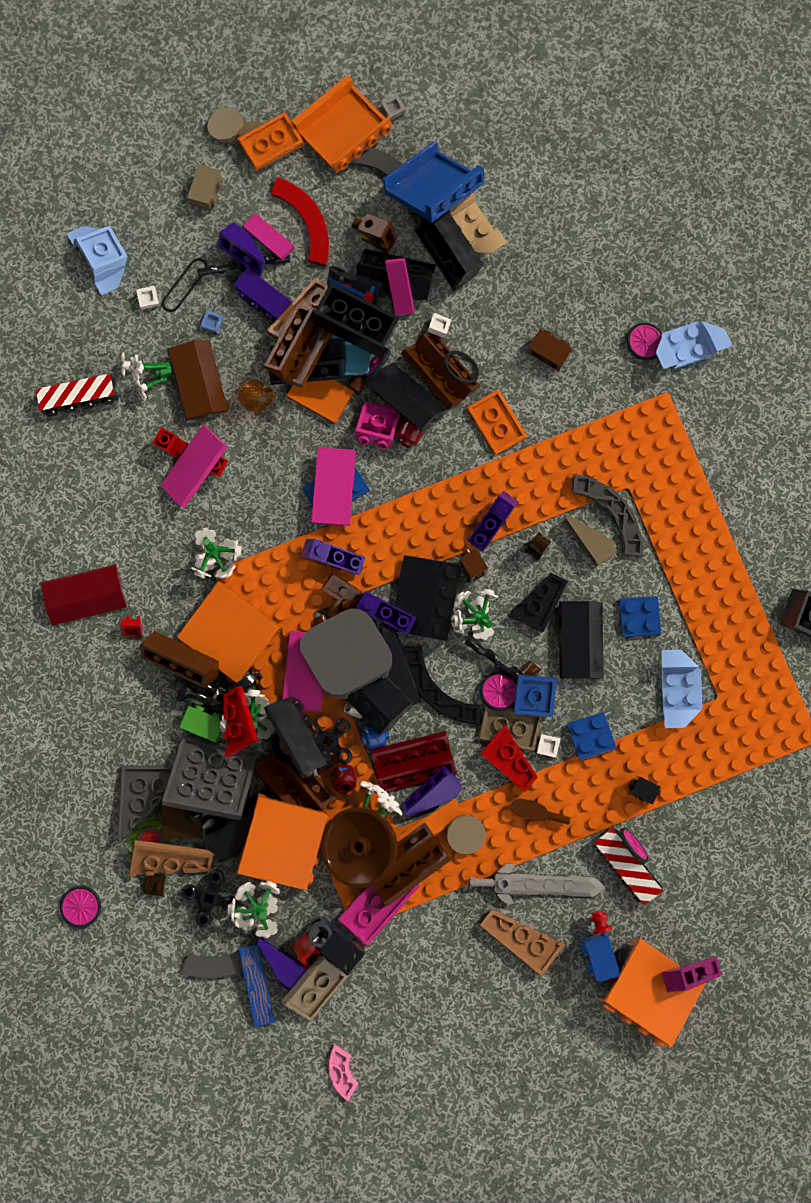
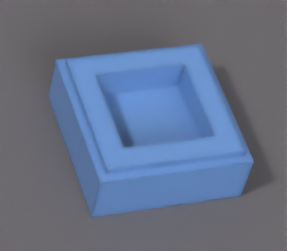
[200,310,225,334]

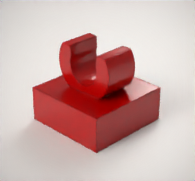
[120,615,143,638]

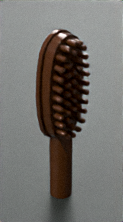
[510,799,571,825]

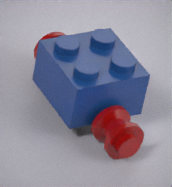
[579,910,620,984]

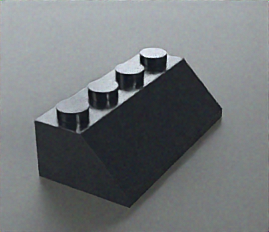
[415,210,484,291]
[356,249,437,300]
[346,676,413,735]
[263,697,333,778]

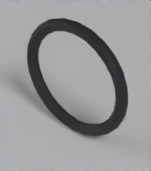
[444,351,479,384]

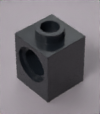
[628,776,661,805]

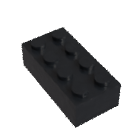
[312,283,399,358]

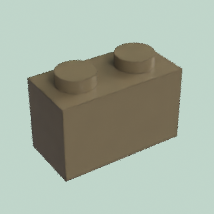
[187,164,223,211]

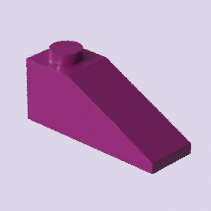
[662,956,722,993]

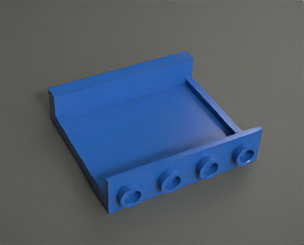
[383,141,485,222]

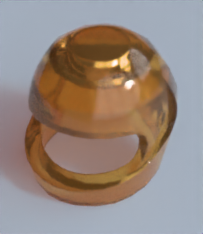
[237,379,276,413]

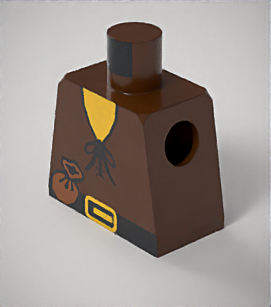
[352,214,397,254]

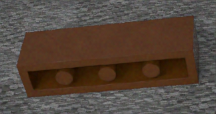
[140,631,219,689]

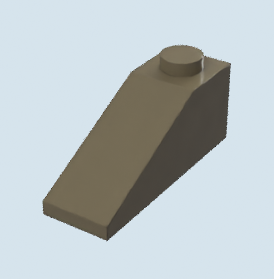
[564,515,617,567]

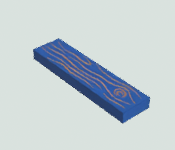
[239,944,275,1027]

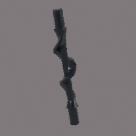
[197,255,290,276]
[465,637,519,681]

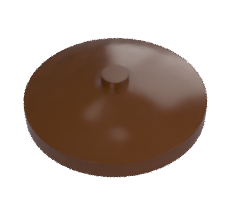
[322,807,398,888]

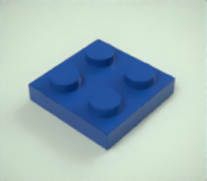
[619,596,661,637]
[513,674,557,717]
[567,712,617,761]

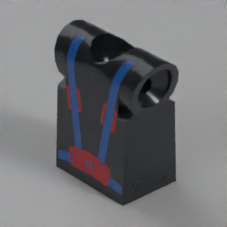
[327,266,384,307]
[308,916,365,976]

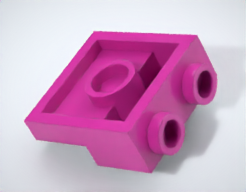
[355,401,401,450]

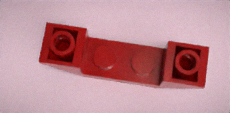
[152,427,229,478]

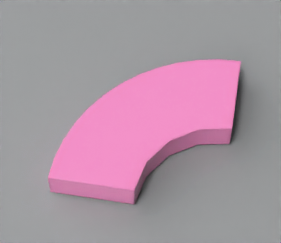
[329,1044,358,1101]

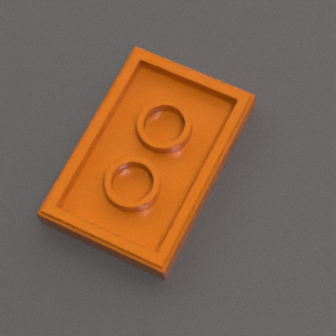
[237,112,304,172]
[286,380,354,424]
[466,389,528,456]

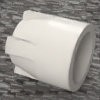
[344,701,362,719]

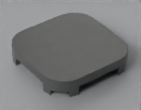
[300,609,392,700]

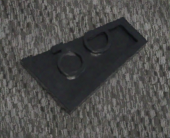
[509,573,568,633]

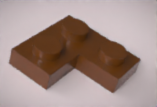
[321,572,364,618]

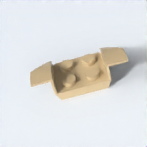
[449,192,507,253]

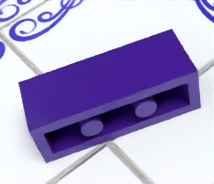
[234,268,292,322]

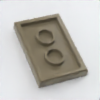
[478,705,543,752]
[282,954,349,1022]

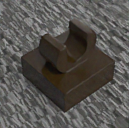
[143,875,166,896]

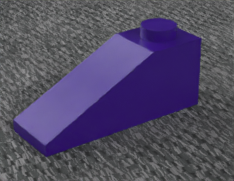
[217,223,265,276]
[402,766,463,816]
[256,937,308,991]

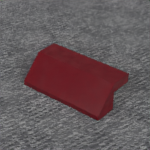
[41,564,127,626]
[371,731,457,793]

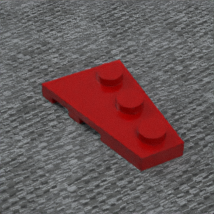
[223,686,258,758]
[480,724,538,792]

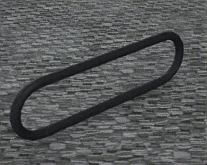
[162,258,208,312]

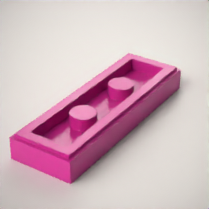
[243,213,295,261]
[385,258,415,315]

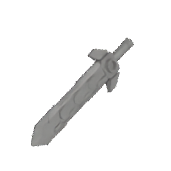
[469,864,606,904]

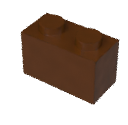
[527,329,572,371]
[459,549,488,583]

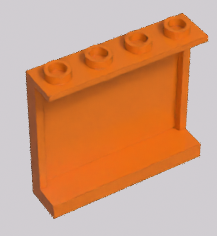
[292,75,392,174]
[177,581,282,684]
[237,793,330,890]
[599,939,706,1048]

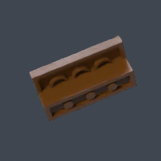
[264,304,332,388]
[401,332,481,410]
[167,340,228,420]
[254,750,336,812]
[373,823,451,907]

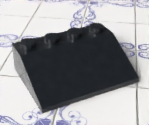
[390,555,462,641]

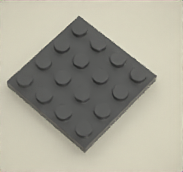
[162,736,259,820]

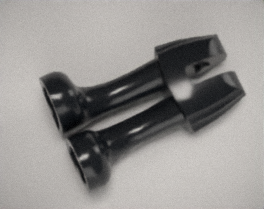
[176,679,227,714]

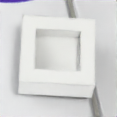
[136,286,160,310]
[427,313,451,338]
[537,734,560,758]

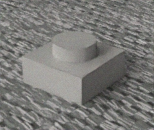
[381,94,406,120]

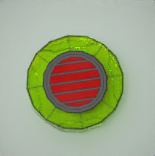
[131,819,171,849]

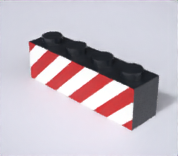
[36,374,118,417]
[594,825,663,905]

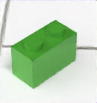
[179,704,223,743]

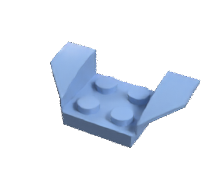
[66,226,127,296]
[656,321,732,370]
[661,650,703,728]

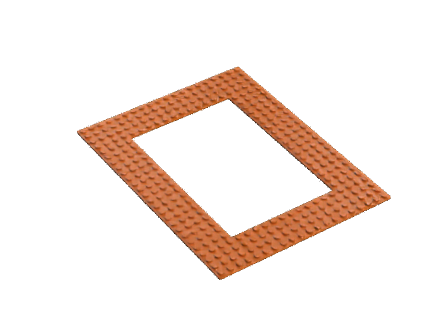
[214,393,811,915]

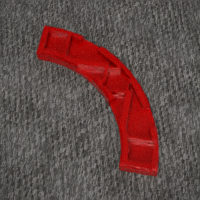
[271,177,329,267]

